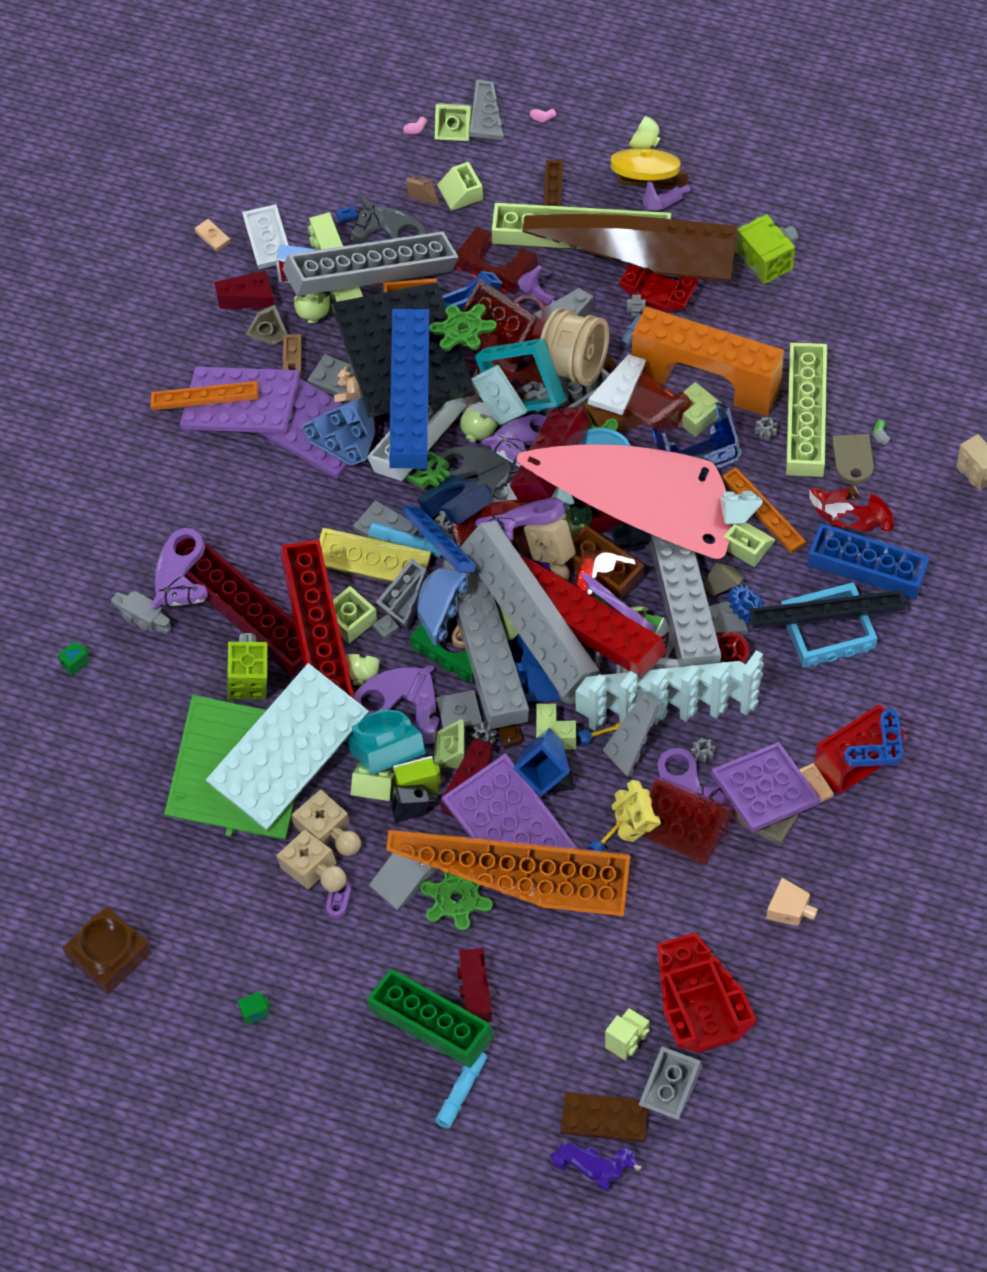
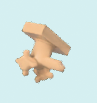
[334,366,361,402]

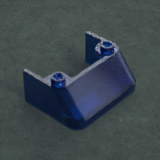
[652,402,741,476]

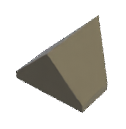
[245,305,287,345]
[703,563,745,598]

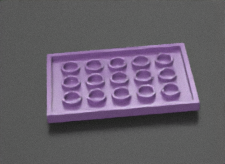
[180,367,301,433]
[258,379,382,479]
[441,753,577,848]

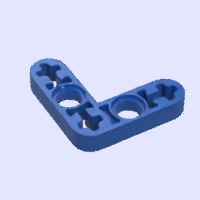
[844,709,903,767]

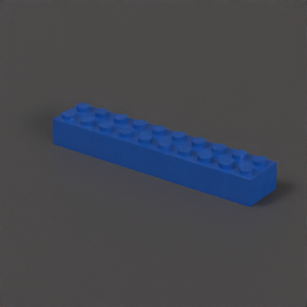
[389,309,429,469]

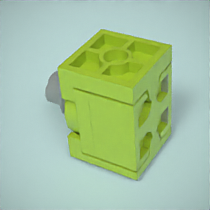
[736,214,798,284]
[227,633,267,700]

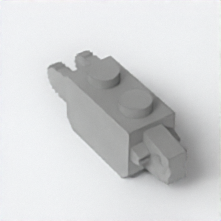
[111,591,171,634]

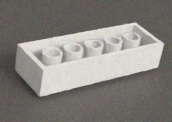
[367,398,466,481]

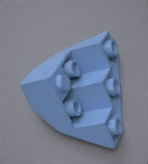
[301,397,375,465]
[417,568,468,646]

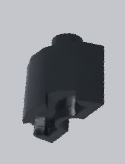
[611,523,651,552]

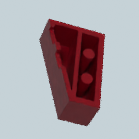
[214,271,274,310]
[456,947,492,1022]

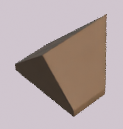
[407,176,440,206]

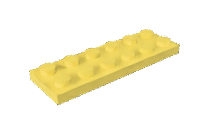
[320,528,432,582]

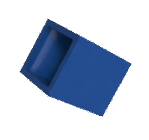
[513,728,570,797]

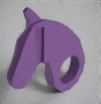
[581,573,656,632]

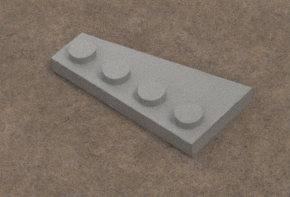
[603,692,661,777]

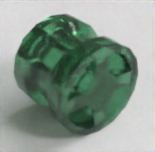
[571,507,593,526]

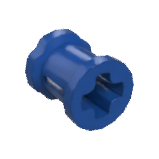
[336,205,357,225]

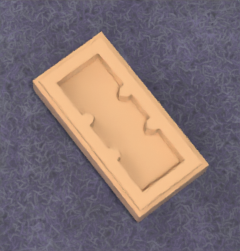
[195,219,231,252]
[799,763,834,803]

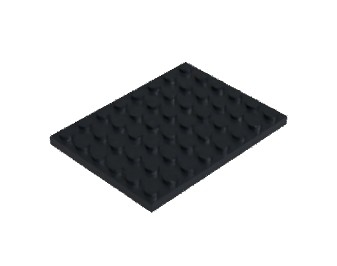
[332,282,475,417]

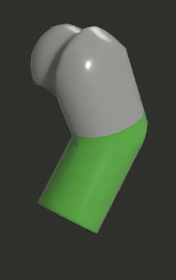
[872,420,890,445]

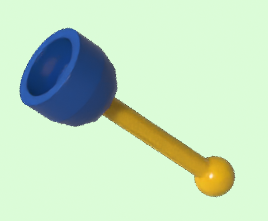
[576,723,621,746]
[587,822,621,851]

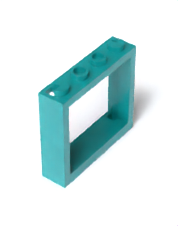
[475,338,566,413]

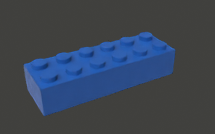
[807,524,930,599]

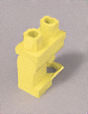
[612,780,661,842]

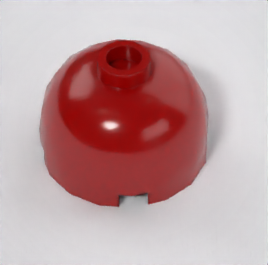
[717,632,750,664]

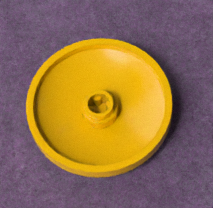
[610,148,680,180]

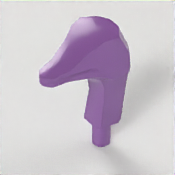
[642,181,691,212]
[517,265,556,306]
[413,693,440,744]

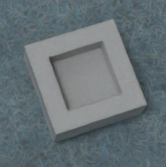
[373,614,400,640]

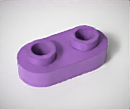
[326,881,351,919]

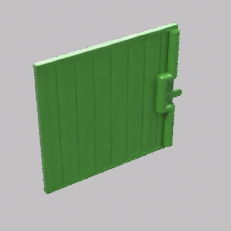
[164,695,294,840]

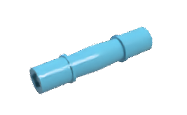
[367,522,441,558]
[435,1052,487,1129]

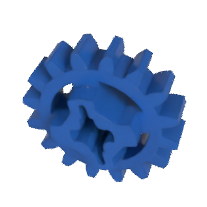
[727,584,764,623]

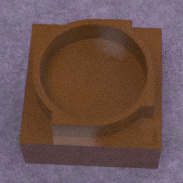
[62,906,152,995]

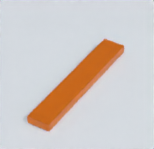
[150,381,259,410]
[721,467,807,555]

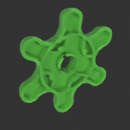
[429,304,497,351]
[420,871,493,931]

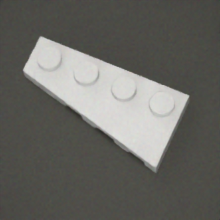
[587,354,646,415]

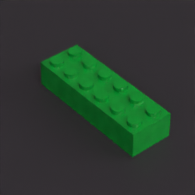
[367,969,494,1068]

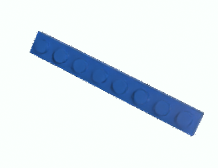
[402,505,476,573]

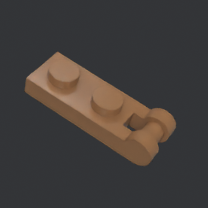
[283,334,302,379]

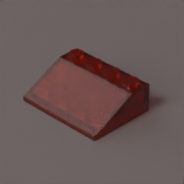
[459,279,537,364]
[641,778,734,865]

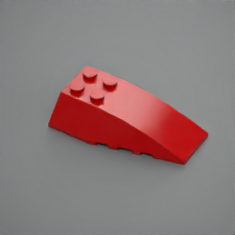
[657,932,757,1053]

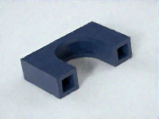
[417,475,494,525]

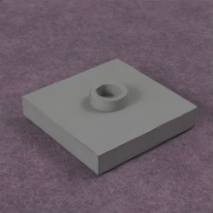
[436,690,482,730]

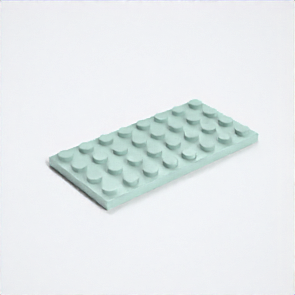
[206,663,369,830]

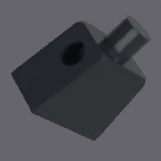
[390,785,438,822]

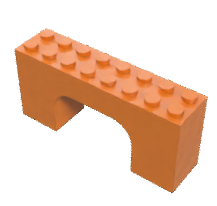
[632,307,784,417]

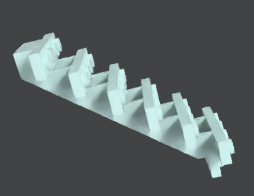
[576,650,764,731]

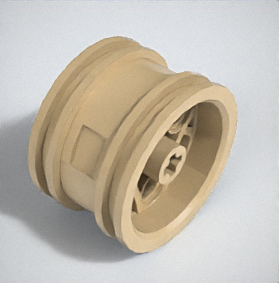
[540,308,609,386]

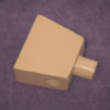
[766,878,818,926]

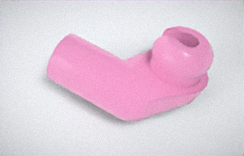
[530,109,556,123]
[403,117,427,134]

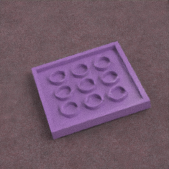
[711,742,821,832]

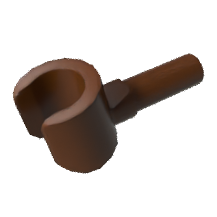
[848,486,860,500]

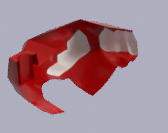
[809,488,895,532]

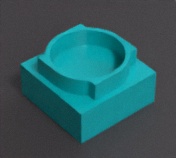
[347,709,426,775]

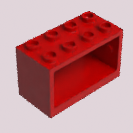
[814,704,905,796]

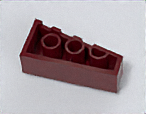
[440,738,493,818]

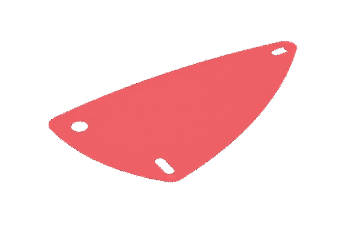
[517,445,731,559]

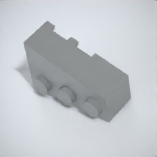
[532,288,593,327]
[376,559,429,631]

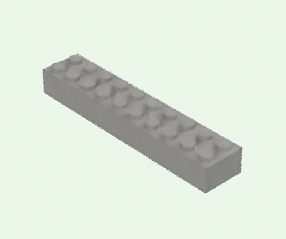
[282,232,458,296]
[460,521,599,698]
[649,534,721,667]
[443,560,529,729]

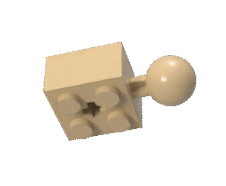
[957,434,987,491]
[524,519,576,581]
[292,789,361,856]
[276,829,346,892]

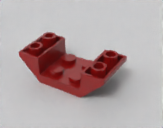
[619,263,699,313]

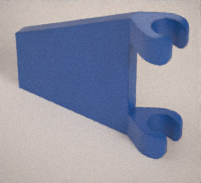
[514,663,561,702]

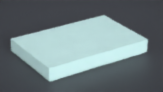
[471,365,528,426]

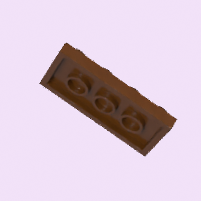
[561,1092,648,1143]

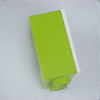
[393,756,442,794]

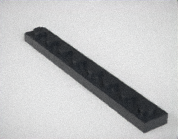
[749,590,906,629]

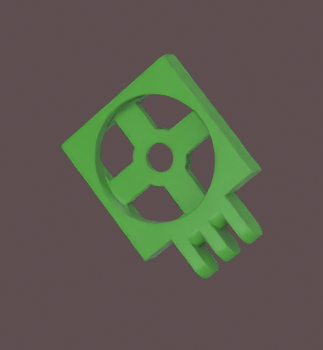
[404,450,451,490]

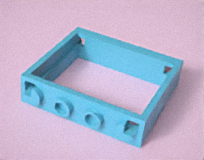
[781,582,877,668]

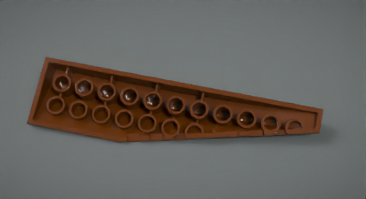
[523,214,737,281]

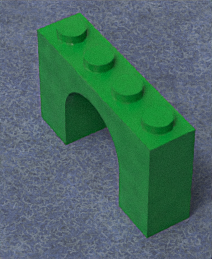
[410,617,475,684]

